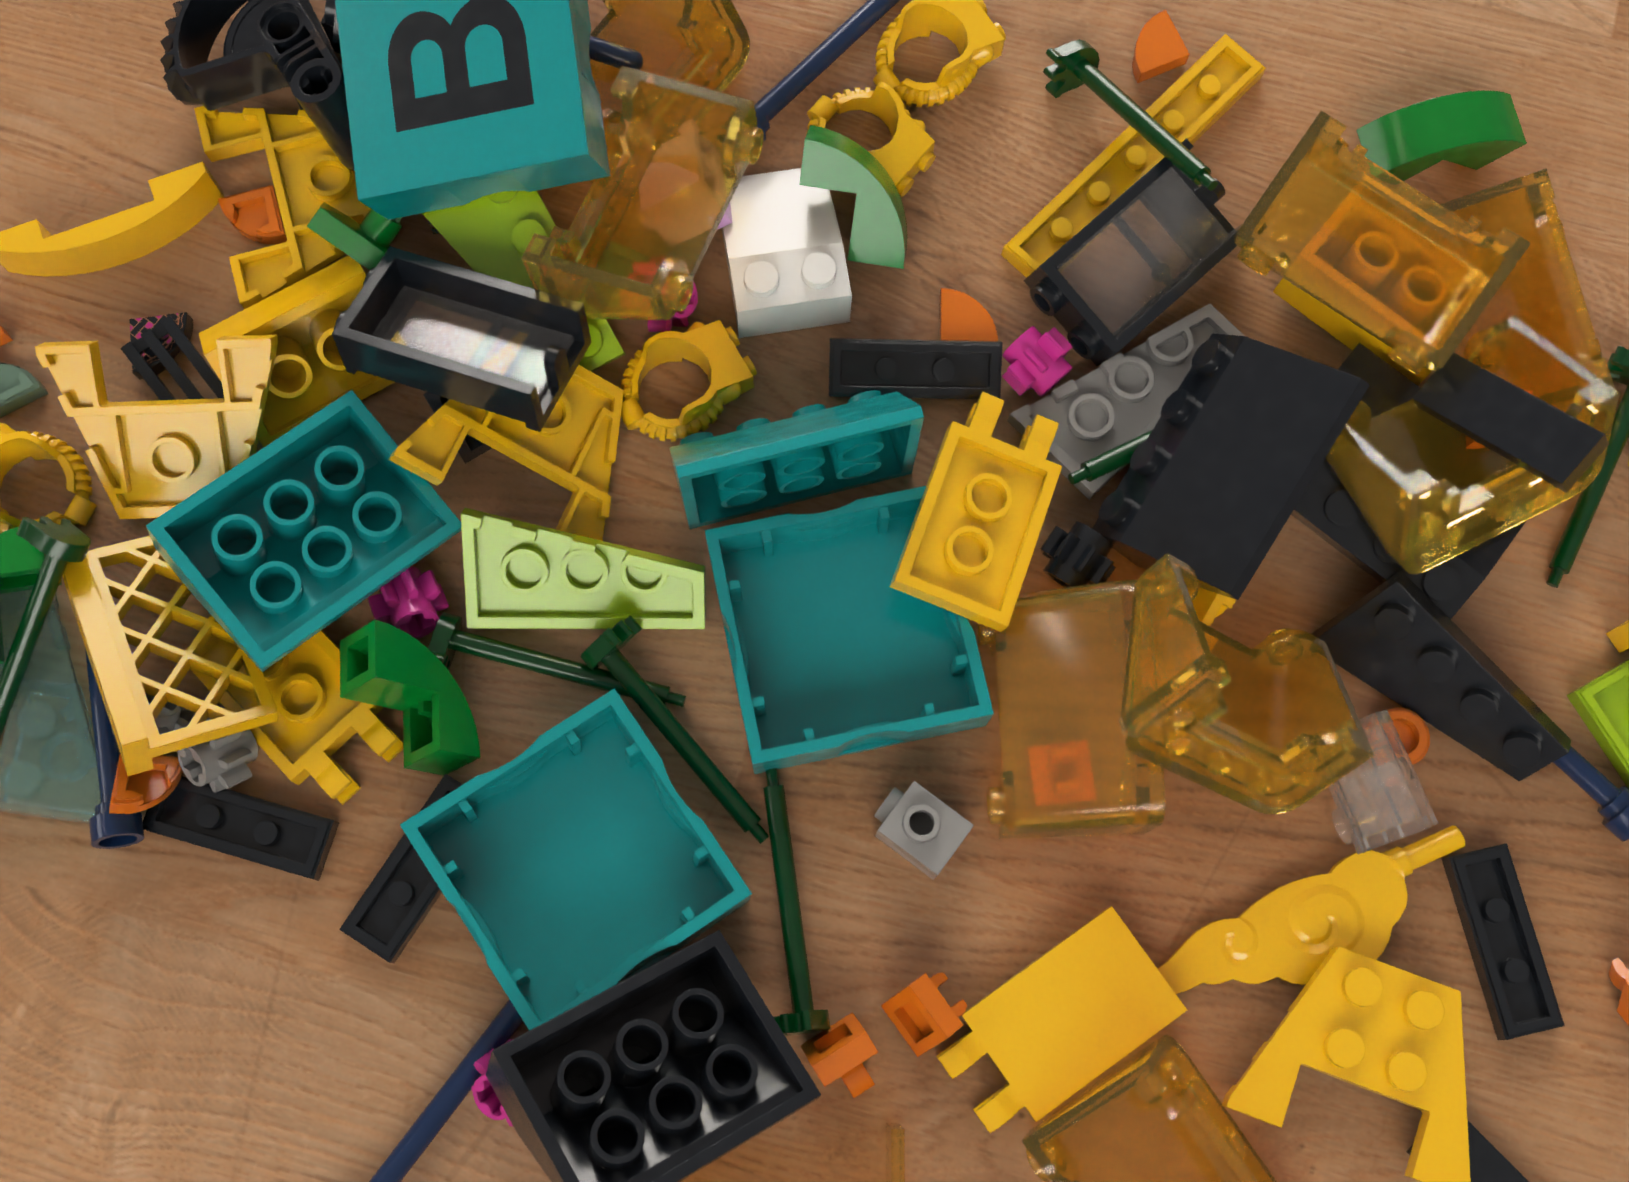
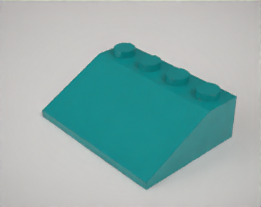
[146,390,461,672]
[669,390,924,529]

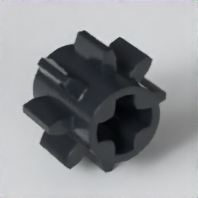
[1040,521,1116,595]

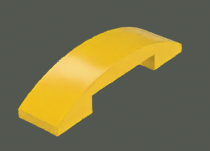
[0,161,224,277]

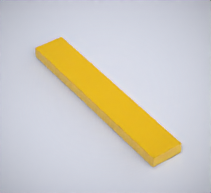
[1001,34,1266,278]

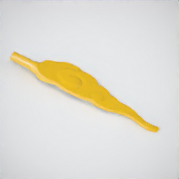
[1157,825,1466,994]

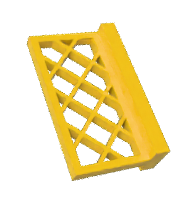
[62,536,278,776]

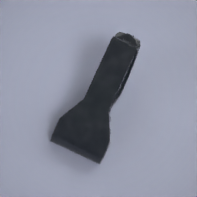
[160,0,355,171]

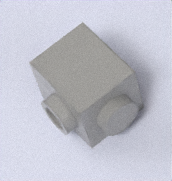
[874,781,974,880]

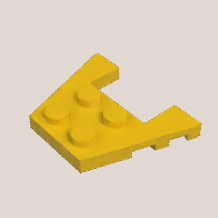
[194,106,371,309]
[389,333,624,541]
[35,334,278,519]
[1221,946,1471,1182]

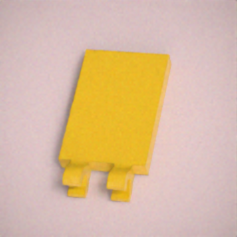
[889,391,1062,632]
[185,630,403,805]
[936,906,1187,1133]

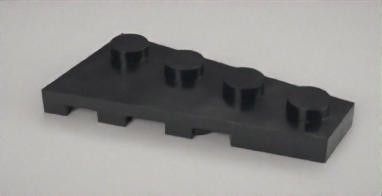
[1307,570,1571,781]

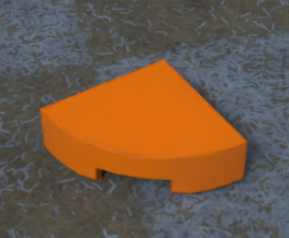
[1132,10,1190,83]
[218,185,287,245]
[939,288,998,341]
[109,754,183,814]

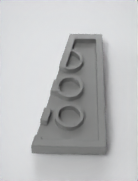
[1007,304,1245,500]

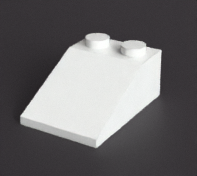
[722,168,852,338]

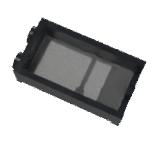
[1024,138,1260,366]
[332,247,591,432]

